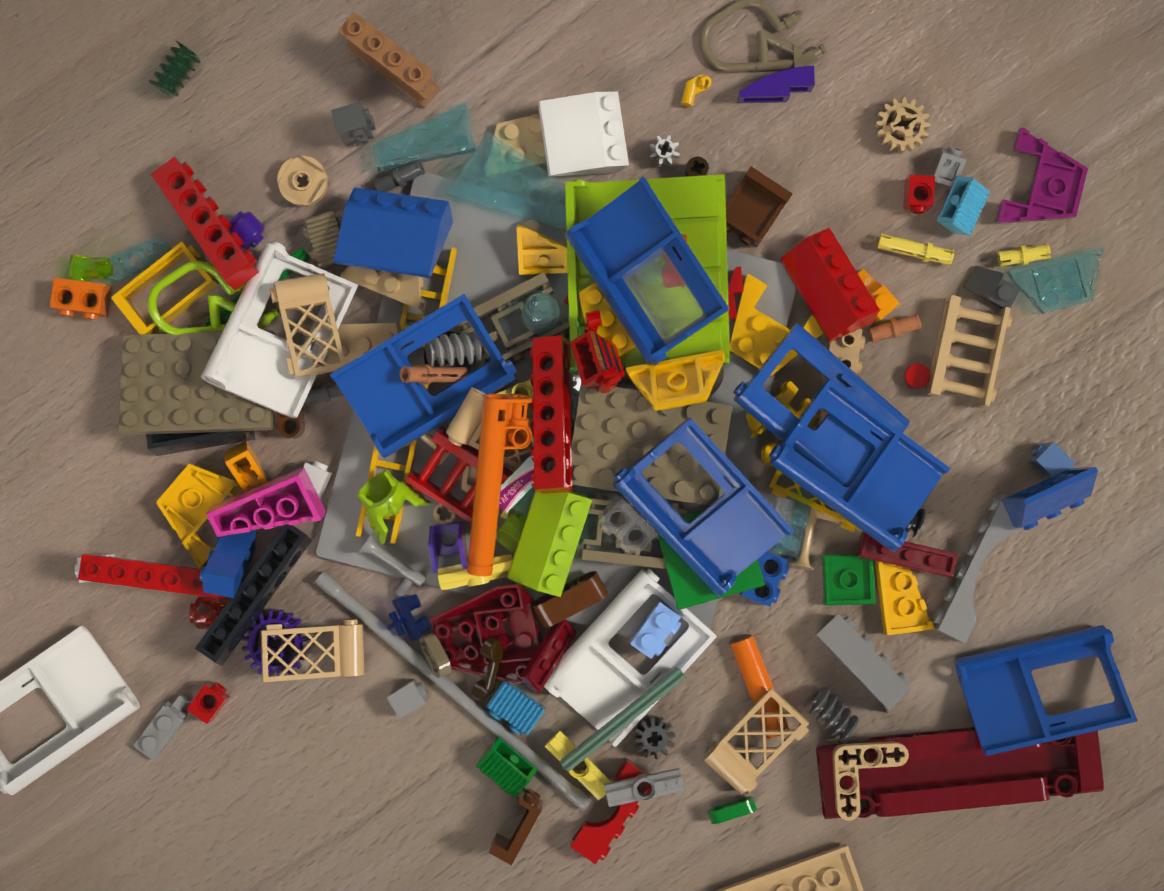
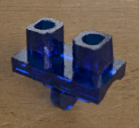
[386,594,431,641]

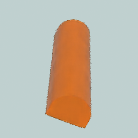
[729,635,790,739]

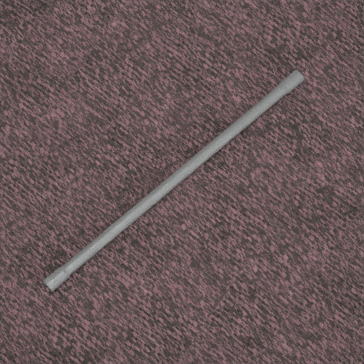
[314,571,592,811]

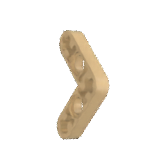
[832,741,909,821]

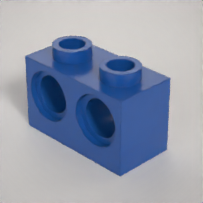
[739,552,789,607]

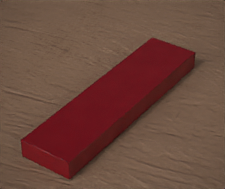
[856,532,958,578]

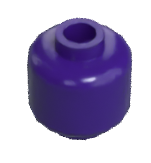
[229,211,265,248]

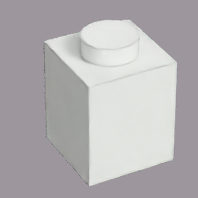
[304,460,333,500]

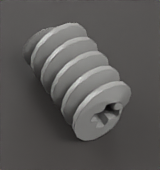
[426,332,482,367]

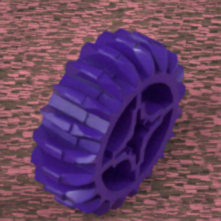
[242,609,310,676]

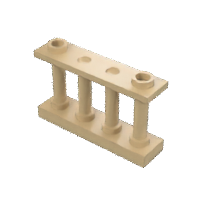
[925,295,1012,408]

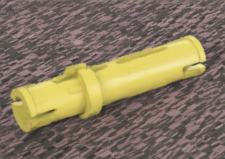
[877,233,955,266]

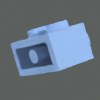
[630,600,681,659]

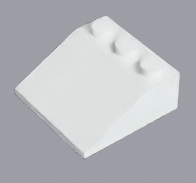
[538,92,629,176]

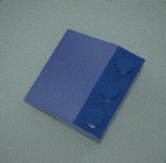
[1002,467,1098,530]

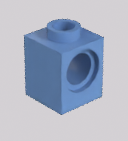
[1029,442,1075,478]

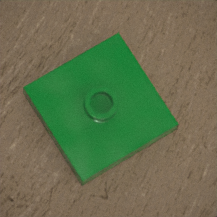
[822,554,876,606]

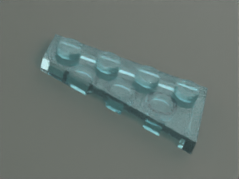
[373,103,476,171]

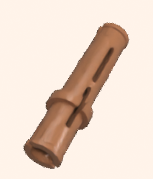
[400,364,469,385]

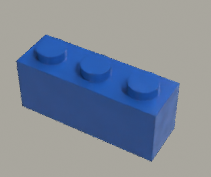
[200,530,256,598]

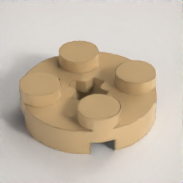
[277,156,329,207]

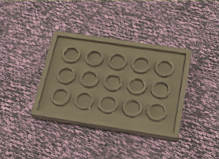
[118,330,275,435]
[571,382,732,506]

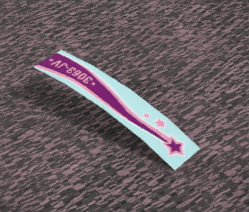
[499,434,572,513]

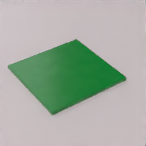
[657,510,765,610]

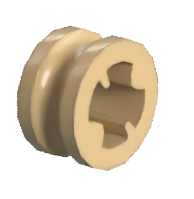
[433,503,456,524]

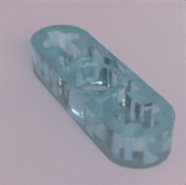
[100,238,171,282]

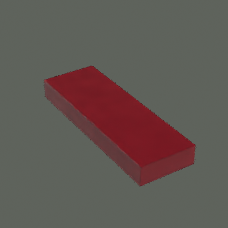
[520,619,577,693]

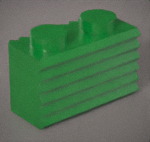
[476,737,538,798]

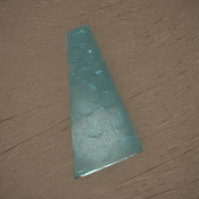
[446,132,566,230]

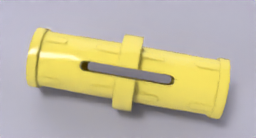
[997,243,1051,267]

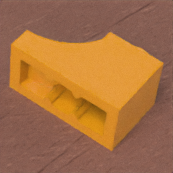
[858,269,900,323]
[224,440,269,492]

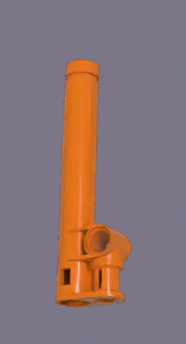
[467,394,532,576]

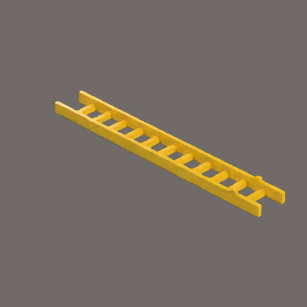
[356,247,458,544]

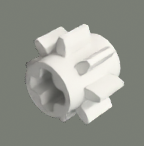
[649,135,680,167]

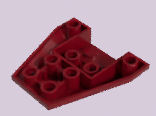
[430,583,542,683]

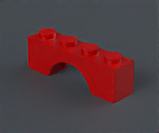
[570,758,651,864]

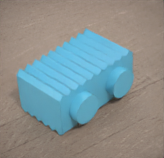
[936,175,990,236]

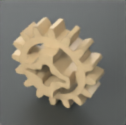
[874,97,931,153]

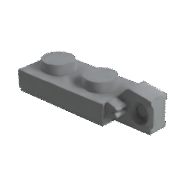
[134,693,191,761]

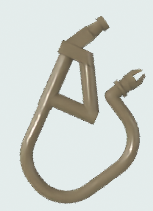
[699,0,827,72]

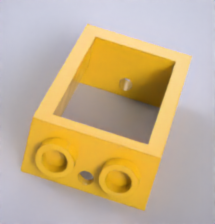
[111,241,218,335]

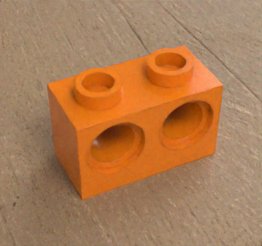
[50,278,111,320]

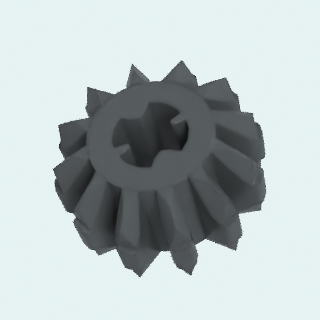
[633,715,676,759]

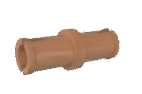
[868,314,922,343]

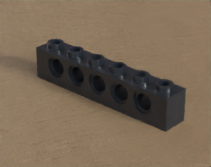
[195,524,312,666]

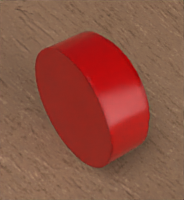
[904,363,931,389]

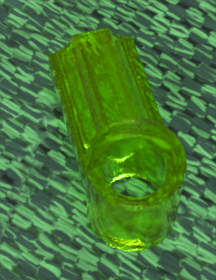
[68,255,114,282]

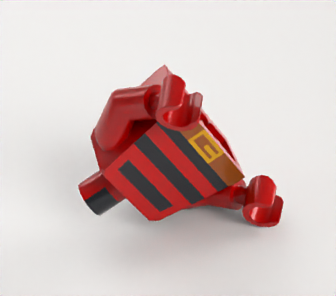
[570,310,626,394]

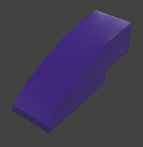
[737,66,815,103]

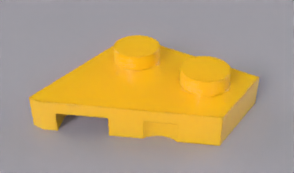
[517,225,568,275]

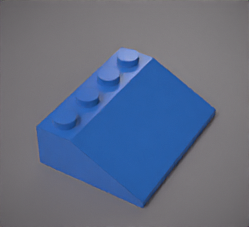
[334,188,453,278]

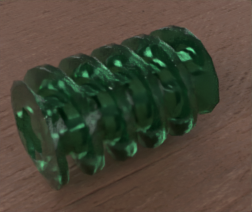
[148,41,201,96]

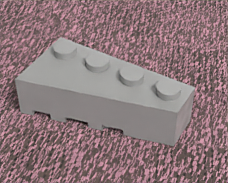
[816,614,911,713]

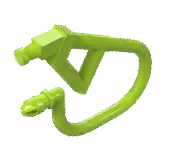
[147,261,281,335]

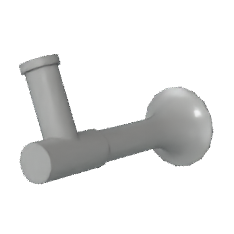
[358,533,426,597]

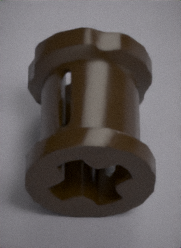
[685,156,709,177]

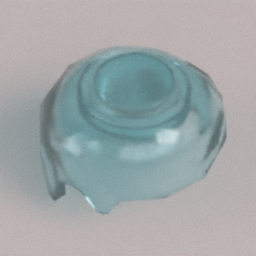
[521,292,561,334]

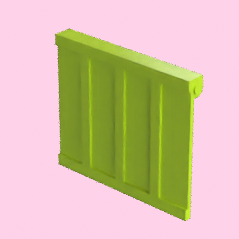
[565,174,730,367]

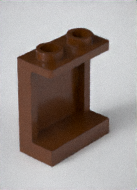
[726,166,793,247]
[489,789,543,866]

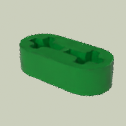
[708,796,757,824]

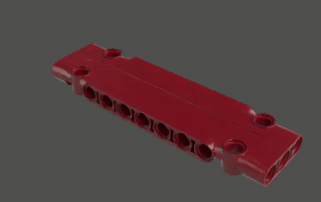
[816,723,1104,819]

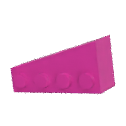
[206,467,326,537]

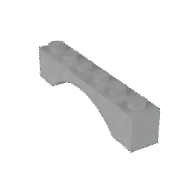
[933,494,1022,644]

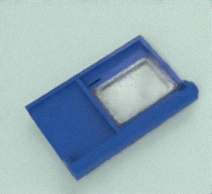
[564,176,730,365]

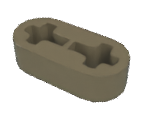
[420,633,451,678]

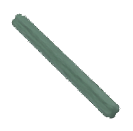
[560,667,685,771]

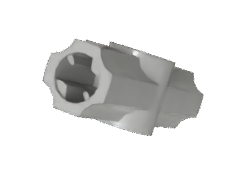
[604,768,684,807]

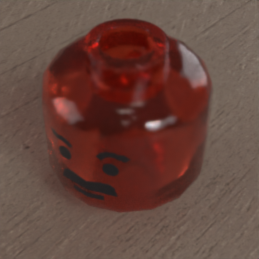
[189,597,226,630]

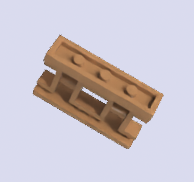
[339,12,440,108]

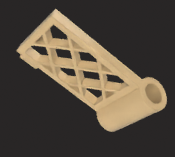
[270,273,346,379]
[446,387,534,472]
[261,619,364,682]
[703,688,809,794]

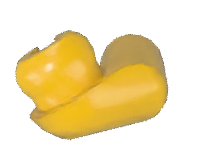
[681,74,712,107]

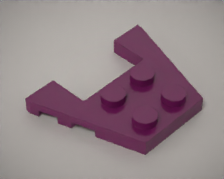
[995,128,1088,224]

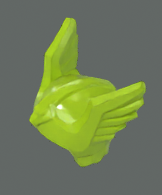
[356,469,431,545]

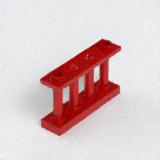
[406,426,514,524]

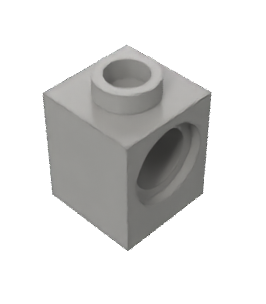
[386,679,429,719]

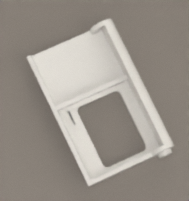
[201,242,358,418]
[544,569,717,747]
[0,626,140,795]

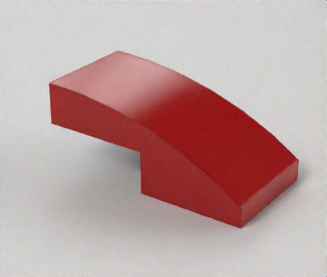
[728,266,744,321]

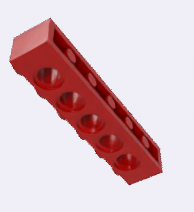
[151,156,259,290]
[530,335,572,494]
[78,553,231,600]

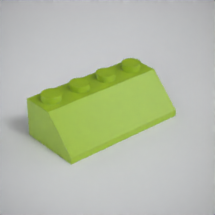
[507,490,592,597]

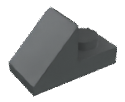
[963,266,1021,309]

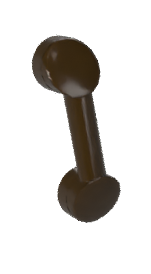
[471,637,503,702]

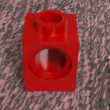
[903,174,935,214]
[186,682,231,724]

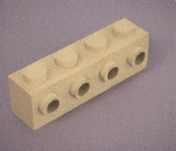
[816,329,865,426]

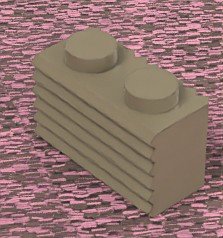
[303,211,341,270]

